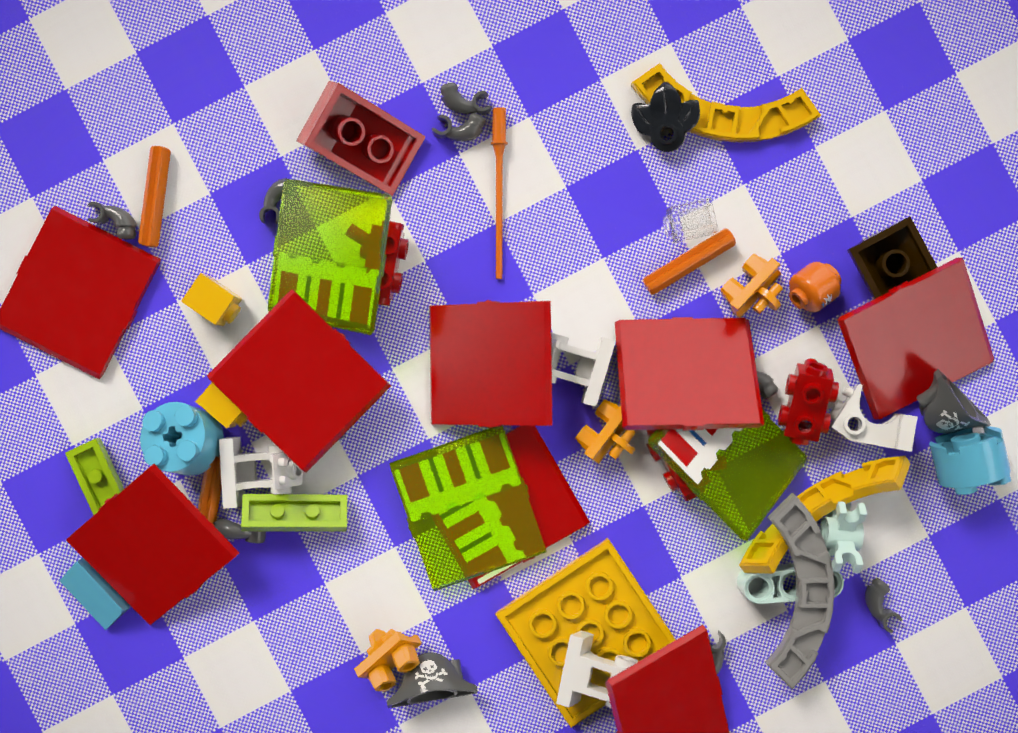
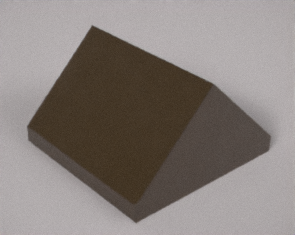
[847,216,937,299]

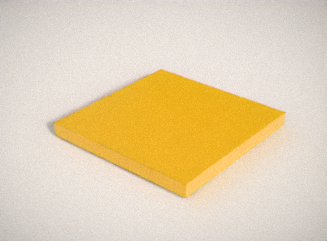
[495,538,676,728]

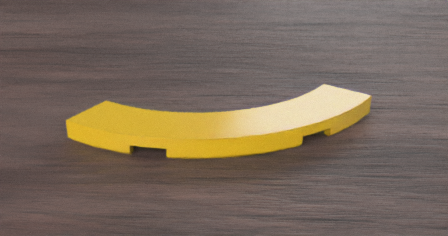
[631,63,821,142]
[739,456,910,574]

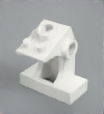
[551,333,616,407]
[830,384,918,452]
[219,436,304,509]
[556,630,638,708]

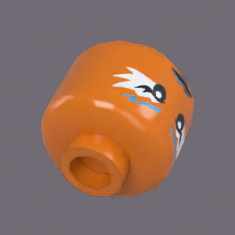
[789,261,842,313]

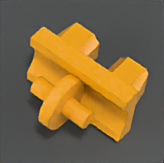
[721,254,783,318]
[575,399,636,464]
[354,629,422,692]

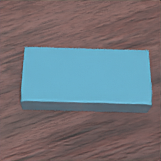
[59,558,131,630]

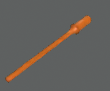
[491,107,508,279]

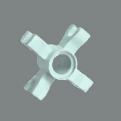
[820,501,867,573]

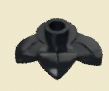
[631,82,700,152]

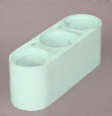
[737,564,844,604]

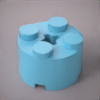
[140,402,224,476]
[929,426,1011,495]

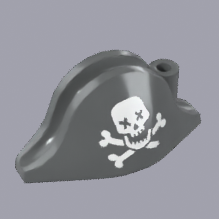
[917,369,991,434]
[387,653,478,708]

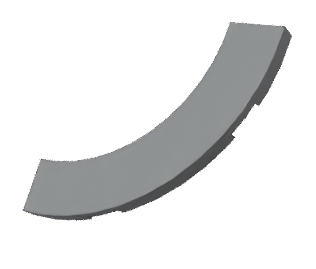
[765,493,835,689]

